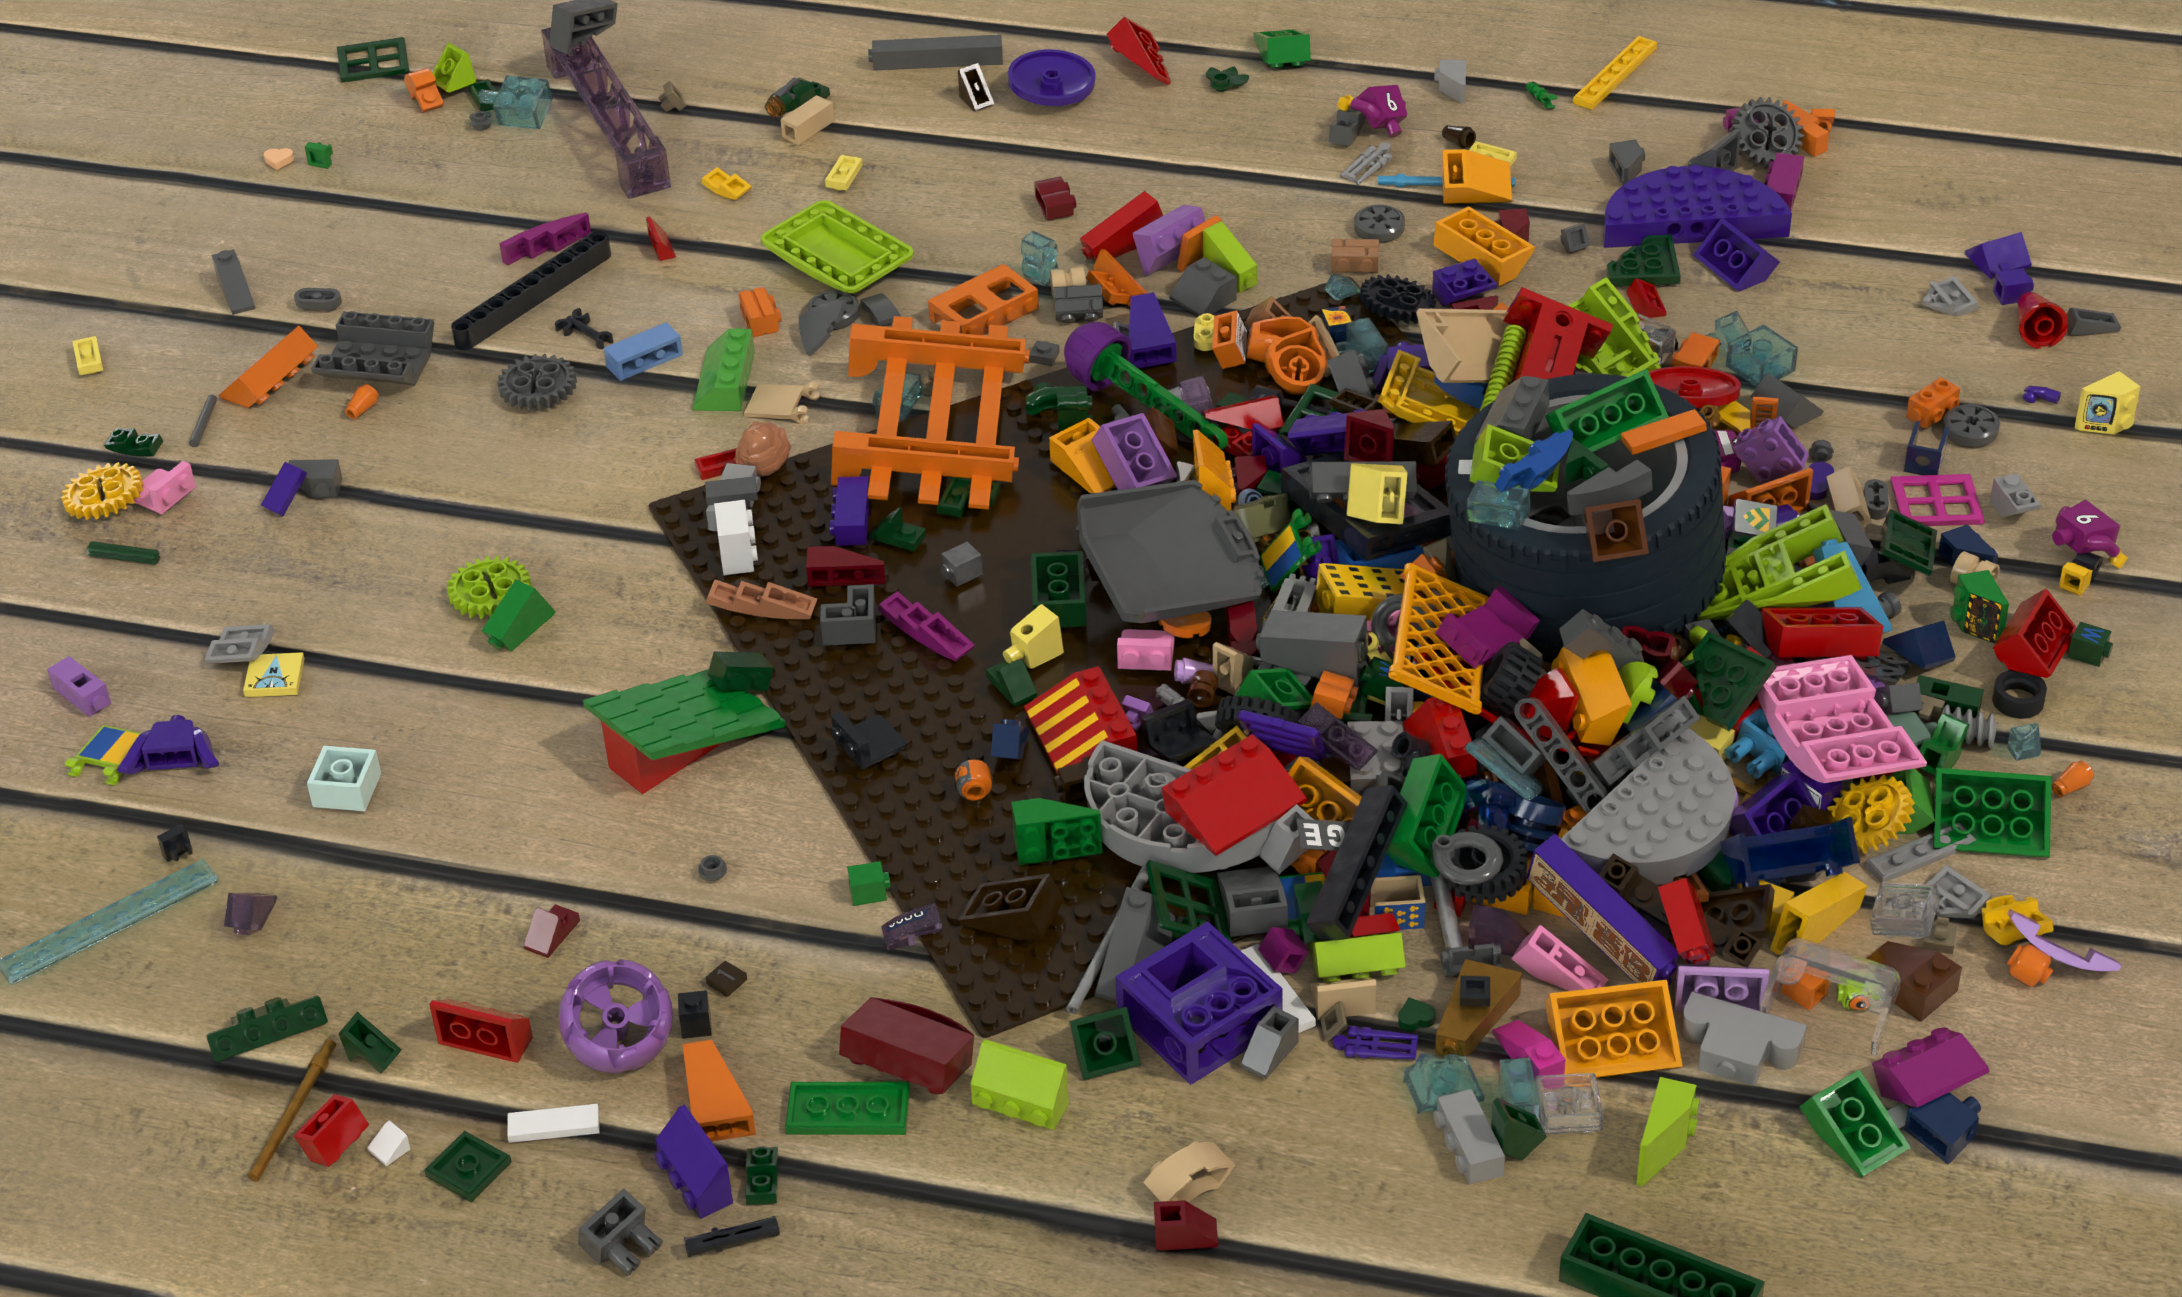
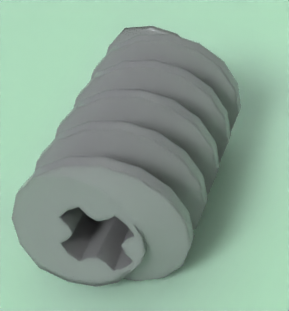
[1942,705,1998,749]

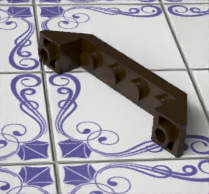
[1599,853,1764,968]

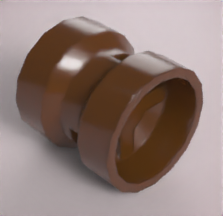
[1187,670,1218,708]

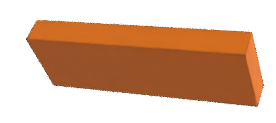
[1621,409,1707,455]

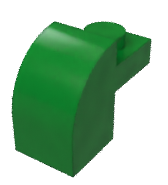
[1919,713,1970,775]

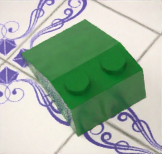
[1253,29,1311,68]
[1799,1069,1911,1178]

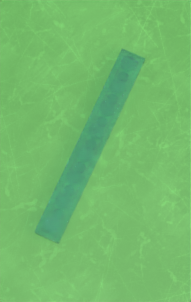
[0,859,218,985]

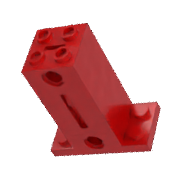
[1503,287,1613,383]

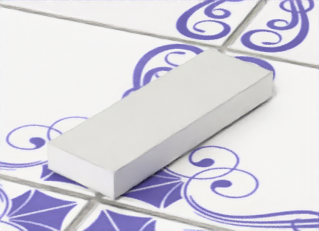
[507,1104,599,1143]

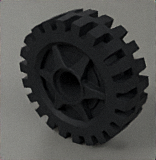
[1215,696,1299,734]
[1443,824,1527,904]

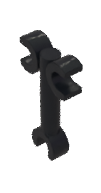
[555,308,614,349]

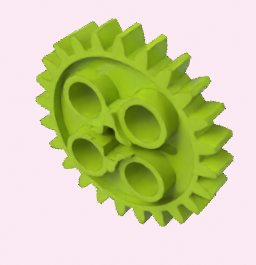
[447,555,532,619]

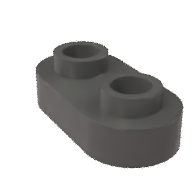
[294,288,342,311]

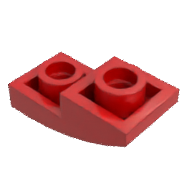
[1213,424,1252,457]

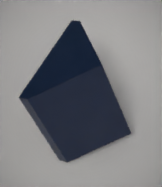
[1882,621,1956,669]

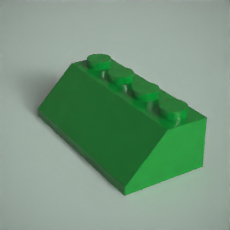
[1545,369,1669,452]
[1386,754,1470,878]

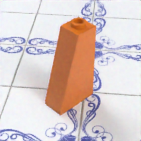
[682,1040,756,1142]

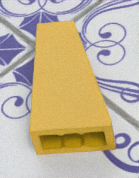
[1770,871,1867,964]

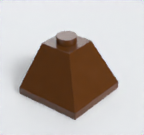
[1583,499,1649,562]

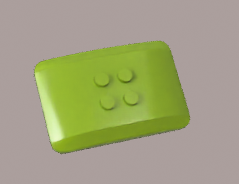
[761,200,914,293]

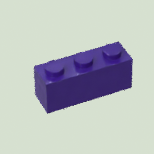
[830,476,870,545]

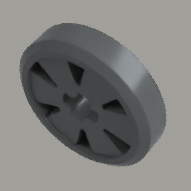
[1354,204,1405,242]
[807,290,860,329]
[1943,404,2000,446]

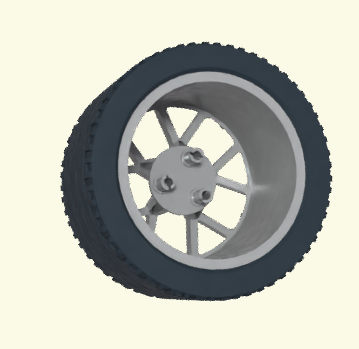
[1445,374,1726,657]

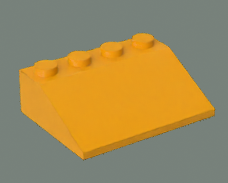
[1545,980,1683,1082]

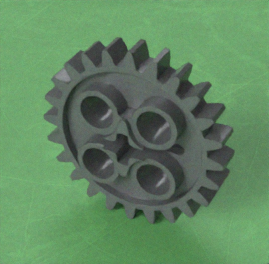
[1730,97,1804,169]
[497,354,577,411]

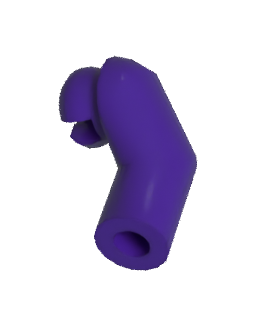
[2023,386,2061,404]

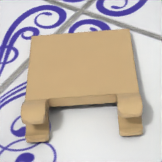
[744,382,820,424]

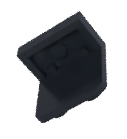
[1140,699,1216,763]
[830,711,906,770]

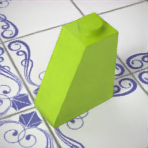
[1203,221,1258,293]

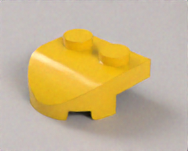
[1982,895,2053,945]

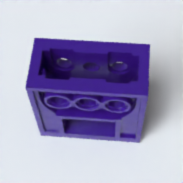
[1115,921,1283,1085]

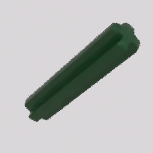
[87,541,160,565]

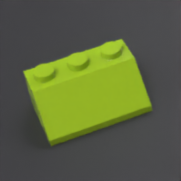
[1308,932,1406,982]
[971,1039,1069,1130]

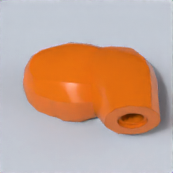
[1246,316,1327,396]

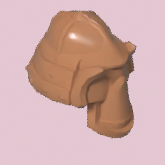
[734,421,791,477]

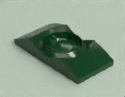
[1878,509,1937,576]

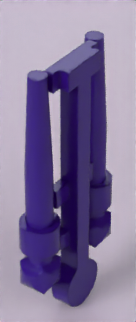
[1333,1026,1418,1060]

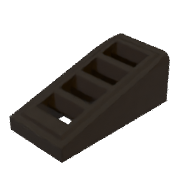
[1329,388,1383,414]

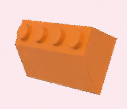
[219,326,318,408]

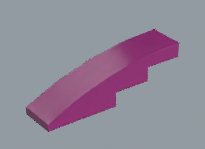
[499,212,591,266]
[878,591,975,662]

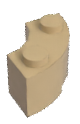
[1143,1141,1235,1202]

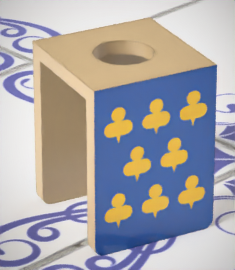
[1370,875,1425,930]

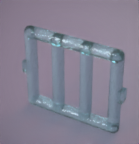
[1466,736,1545,801]

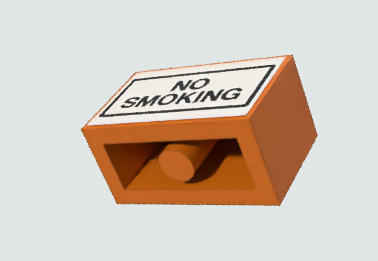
[1212,310,1247,369]

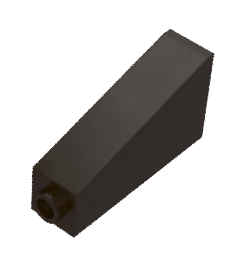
[1392,421,1456,465]

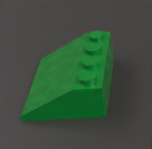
[1932,768,2052,858]

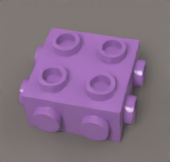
[1733,416,1809,485]

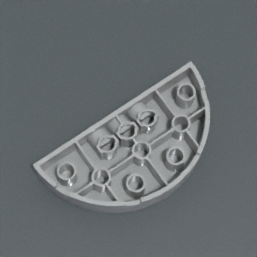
[1561,728,1735,885]
[1084,740,1281,873]

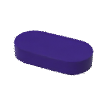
[1809,462,1834,500]

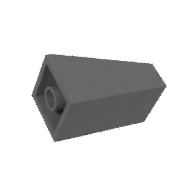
[1256,610,1369,687]

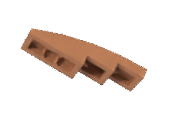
[706,580,817,619]

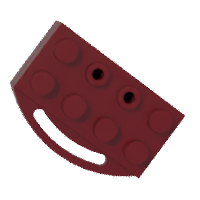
[839,997,974,1094]

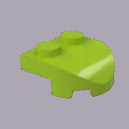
[1618,661,1658,724]

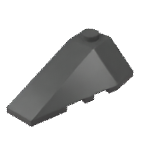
[1095,887,1178,1002]

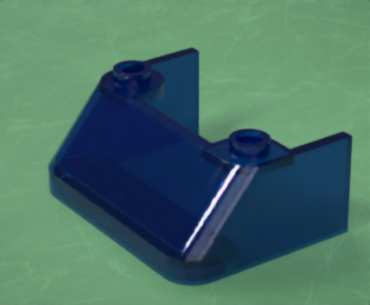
[1720,817,1860,888]

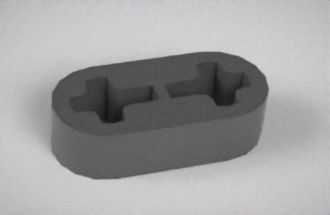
[1863,479,1889,520]

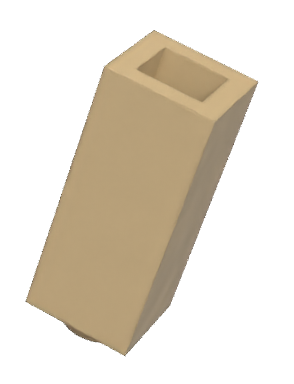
[781,95,835,145]
[1826,466,1871,526]

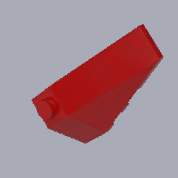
[1107,17,1171,85]

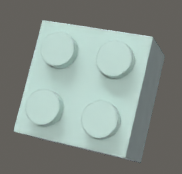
[307,746,381,811]

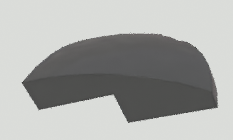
[799,299,846,356]

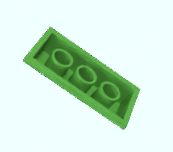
[693,328,755,411]

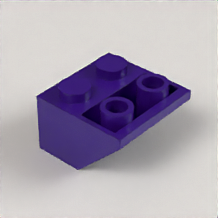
[1432,259,1497,307]

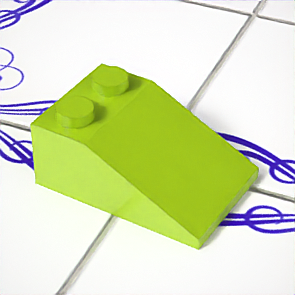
[1469,424,1560,492]
[1636,1077,1700,1186]

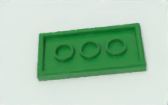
[785,1082,910,1135]

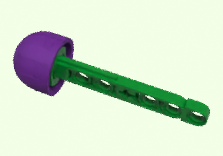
[1064,322,1228,450]

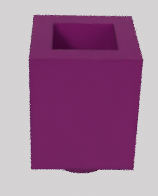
[1258,927,1310,974]

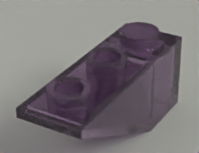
[1298,702,1378,771]

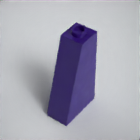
[1128,292,1177,368]

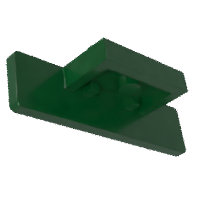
[206,995,328,1062]

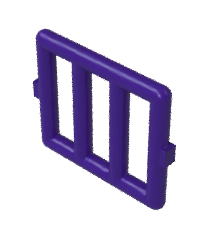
[1238,710,1327,762]

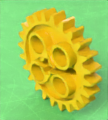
[61,462,144,520]
[1827,775,1915,855]

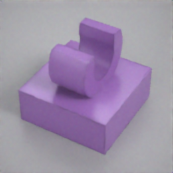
[1122,695,1154,731]

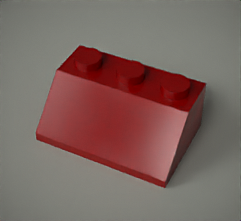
[1403,697,1477,778]
[429,999,533,1063]

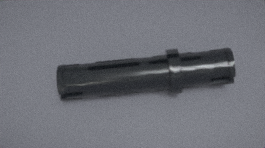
[684,1216,780,1257]

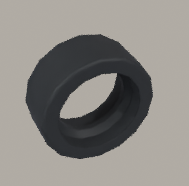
[1992,670,2047,719]

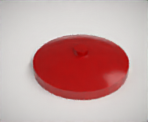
[1648,366,1741,408]

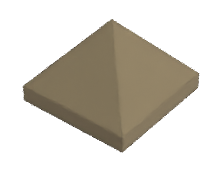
[1320,1001,1348,1041]

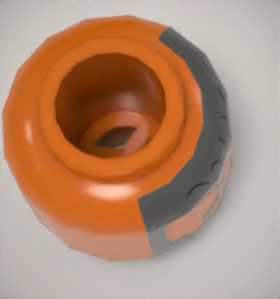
[955,759,992,801]

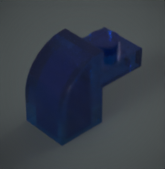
[1466,779,1516,832]

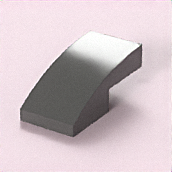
[860,293,901,326]

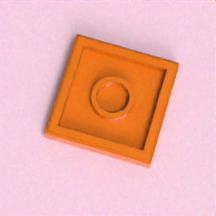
[1177,215,1222,272]

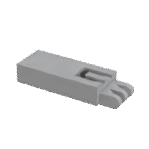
[1272,573,1316,612]

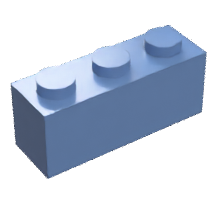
[604,322,683,381]

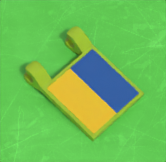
[65,725,141,786]

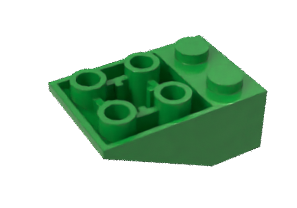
[1011,798,1102,865]

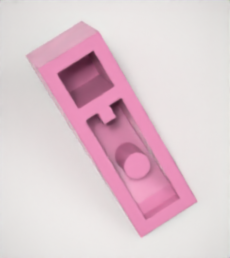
[1511,925,1609,991]

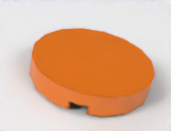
[1159,611,1212,638]

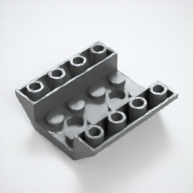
[311,311,434,385]

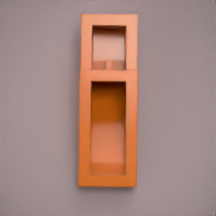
[1782,100,1829,157]

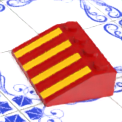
[1024,666,1137,775]

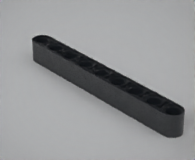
[451,230,611,350]

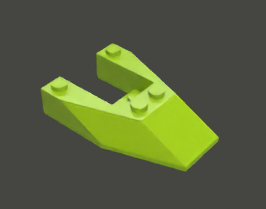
[1697,504,1862,621]

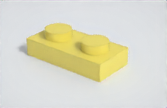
[825,155,863,191]
[72,336,103,375]

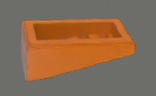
[1750,397,1778,429]

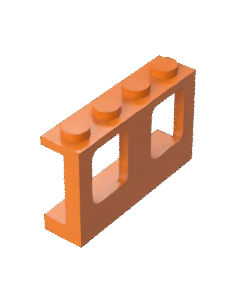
[928,264,1039,335]

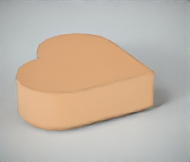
[264,148,294,170]

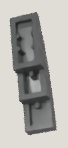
[1590,696,1700,786]

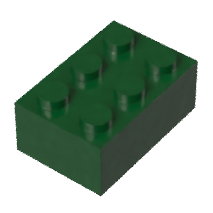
[1031,551,1087,627]

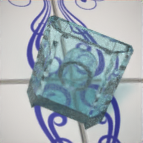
[1403,1053,1485,1114]

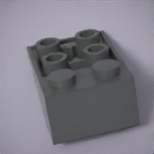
[1217,866,1288,937]

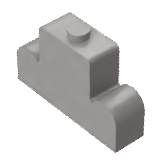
[1681,991,1807,1086]

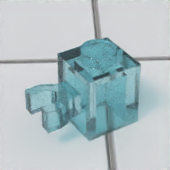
[1705,311,1750,354]

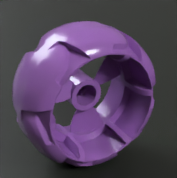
[559,959,673,1074]

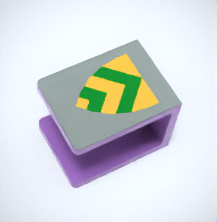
[1723,499,1777,540]

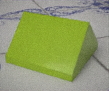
[432,42,476,92]

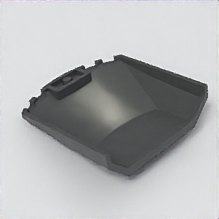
[1077,480,1263,623]

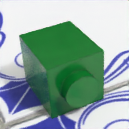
[847,861,891,906]

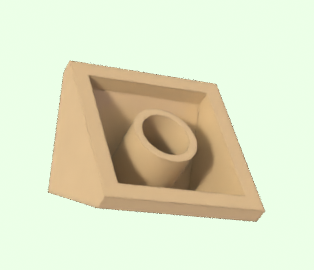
[1310,977,1376,1020]

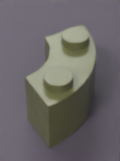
[1233,493,1291,542]

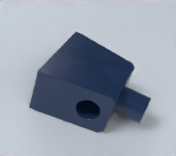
[1904,1092,1981,1164]

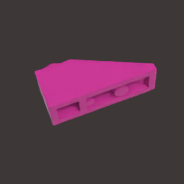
[1492,1020,1566,1094]

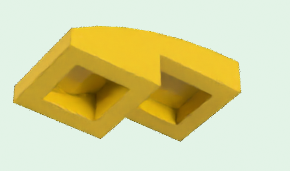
[701,167,752,200]

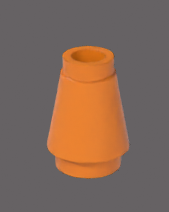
[345,384,379,419]
[2051,761,2094,797]

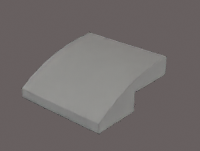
[204,624,275,664]

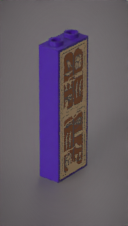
[1526,834,1679,987]

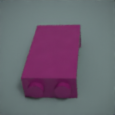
[1436,586,1540,669]

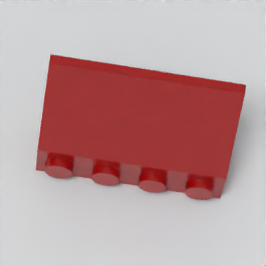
[1162,734,1307,856]

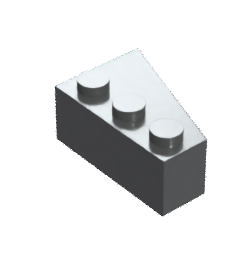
[549,0,618,54]

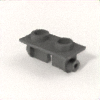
[1440,942,1502,977]

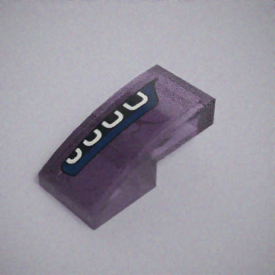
[881,903,942,950]

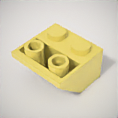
[1346,463,1407,524]

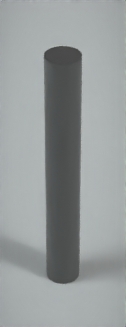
[189,394,217,447]

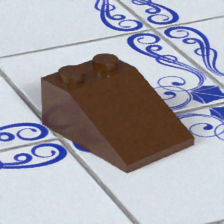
[1852,941,1962,1022]

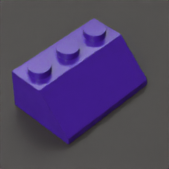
[1693,218,1780,292]
[1288,409,1366,456]
[1729,771,1819,862]
[654,1104,733,1219]

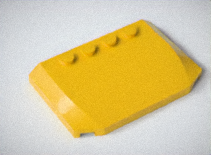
[1378,349,1480,436]

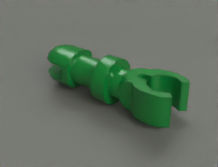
[1526,82,1558,109]

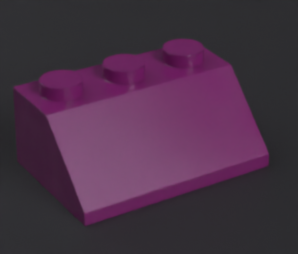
[1872,1027,1990,1108]

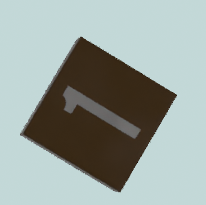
[706,960,747,997]

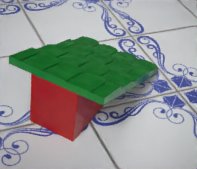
[583,669,786,794]

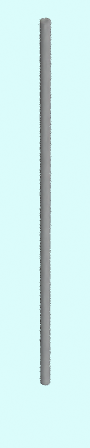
[1066,686,1240,1014]

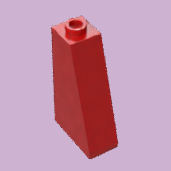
[1080,191,1163,262]

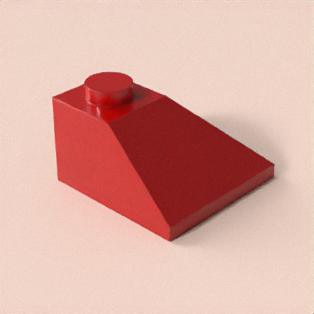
[1523,668,1580,739]

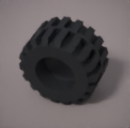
[1480,641,1542,717]

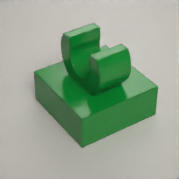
[305,142,333,169]

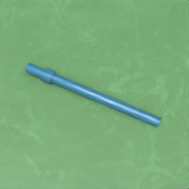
[1378,174,1515,187]

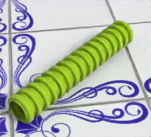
[1480,325,1527,411]

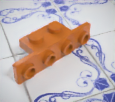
[1086,249,1147,307]

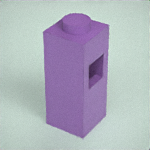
[47,656,111,717]

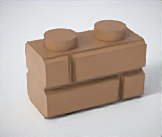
[1331,239,1379,273]

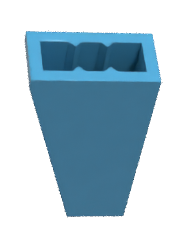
[1813,539,1893,634]

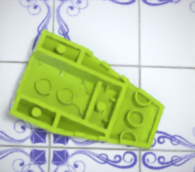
[1567,277,1661,377]

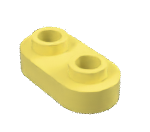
[1194,313,1214,351]

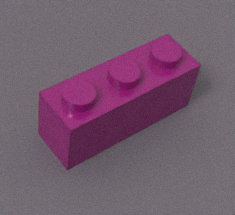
[1764,153,1804,211]

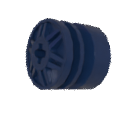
[1498,791,1566,853]

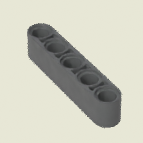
[1514,697,1609,813]

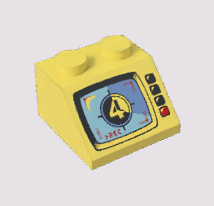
[2074,371,2141,434]

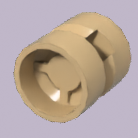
[1050,266,1086,300]
[1950,551,2000,585]

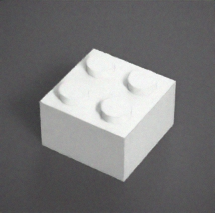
[714,500,758,575]

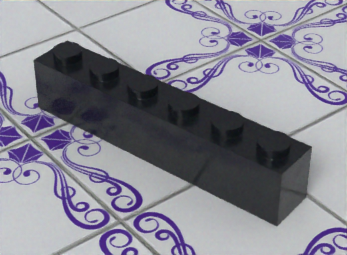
[1306,785,1408,941]

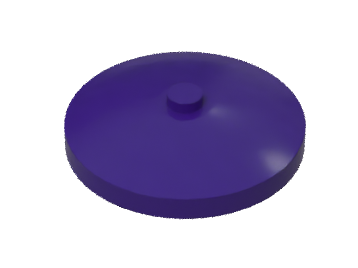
[1008,49,1096,106]

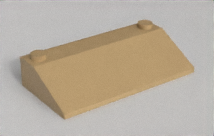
[1416,309,1510,383]

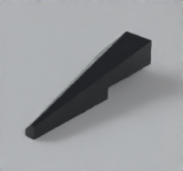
[1807,503,1911,585]

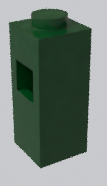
[1912,675,1984,718]

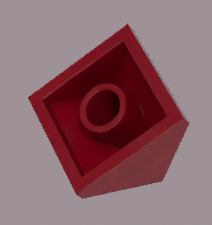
[1344,409,1395,462]

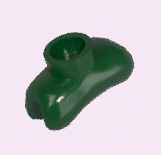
[1025,382,1064,415]

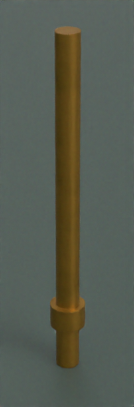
[248,1039,336,1182]

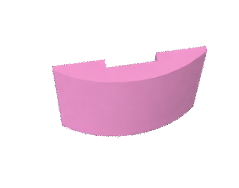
[1757,655,1927,783]

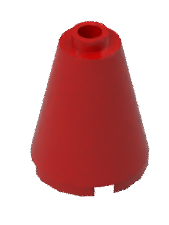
[2017,292,2068,348]

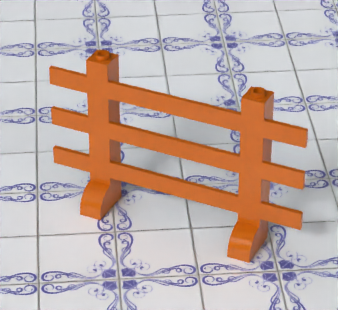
[831,316,1030,510]

